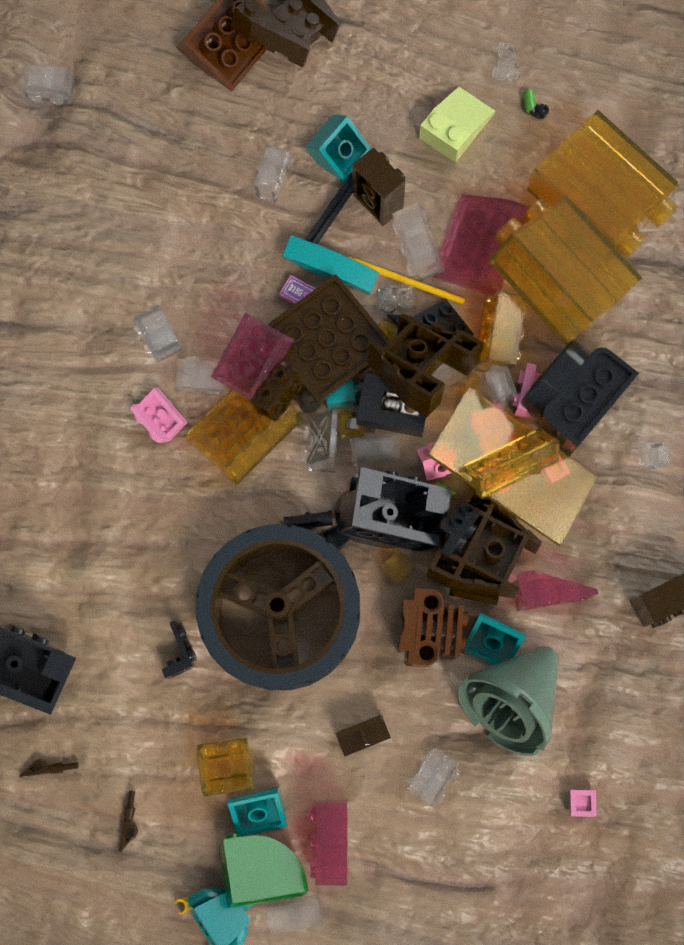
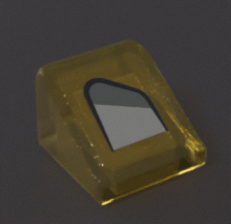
[338,412,364,439]

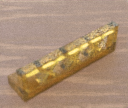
[463,428,559,499]

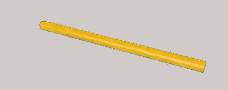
[348,256,465,305]

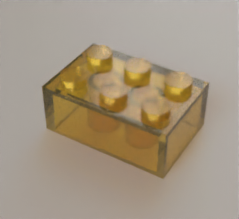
[473,290,527,376]

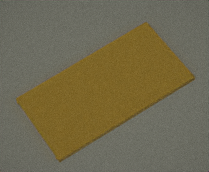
[427,387,597,547]

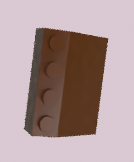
[176,0,272,91]

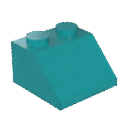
[304,114,372,182]

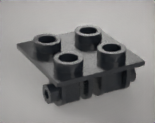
[414,299,474,336]

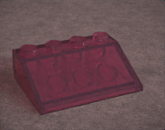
[432,194,530,299]

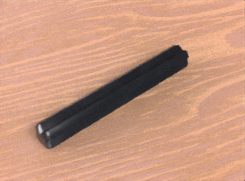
[305,172,353,244]

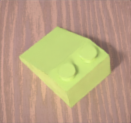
[419,87,495,163]

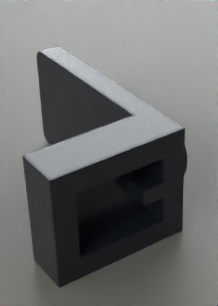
[161,621,197,679]

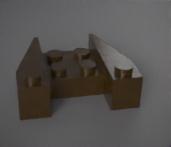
[231,0,341,67]
[367,314,484,417]
[426,486,542,599]

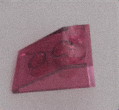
[512,570,598,611]

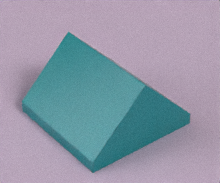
[465,613,526,665]
[227,787,287,837]

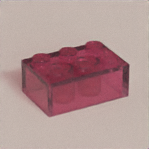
[211,313,294,400]
[310,800,348,885]

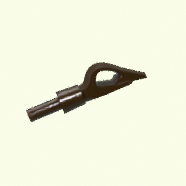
[19,759,79,778]
[119,790,138,852]

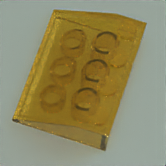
[184,371,303,486]

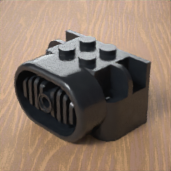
[521,340,639,459]
[335,467,451,552]
[0,624,76,715]

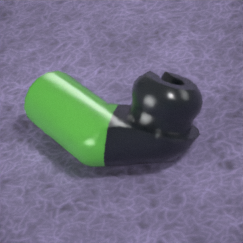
[523,90,549,119]

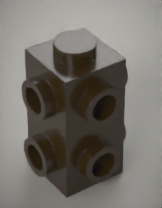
[250,363,303,422]

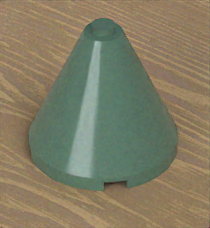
[458,646,559,756]

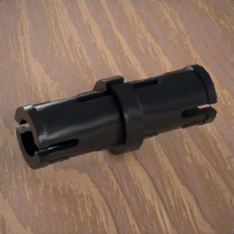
[284,510,333,531]

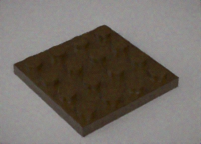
[260,274,390,405]

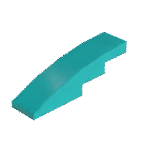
[281,235,379,295]

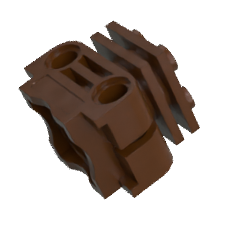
[398,588,468,668]

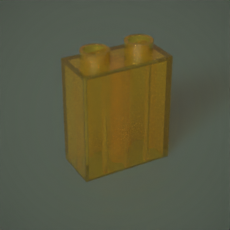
[527,110,680,263]
[488,195,643,346]

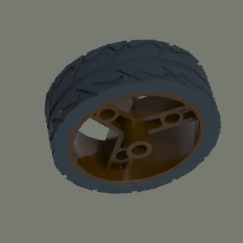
[196,524,360,690]

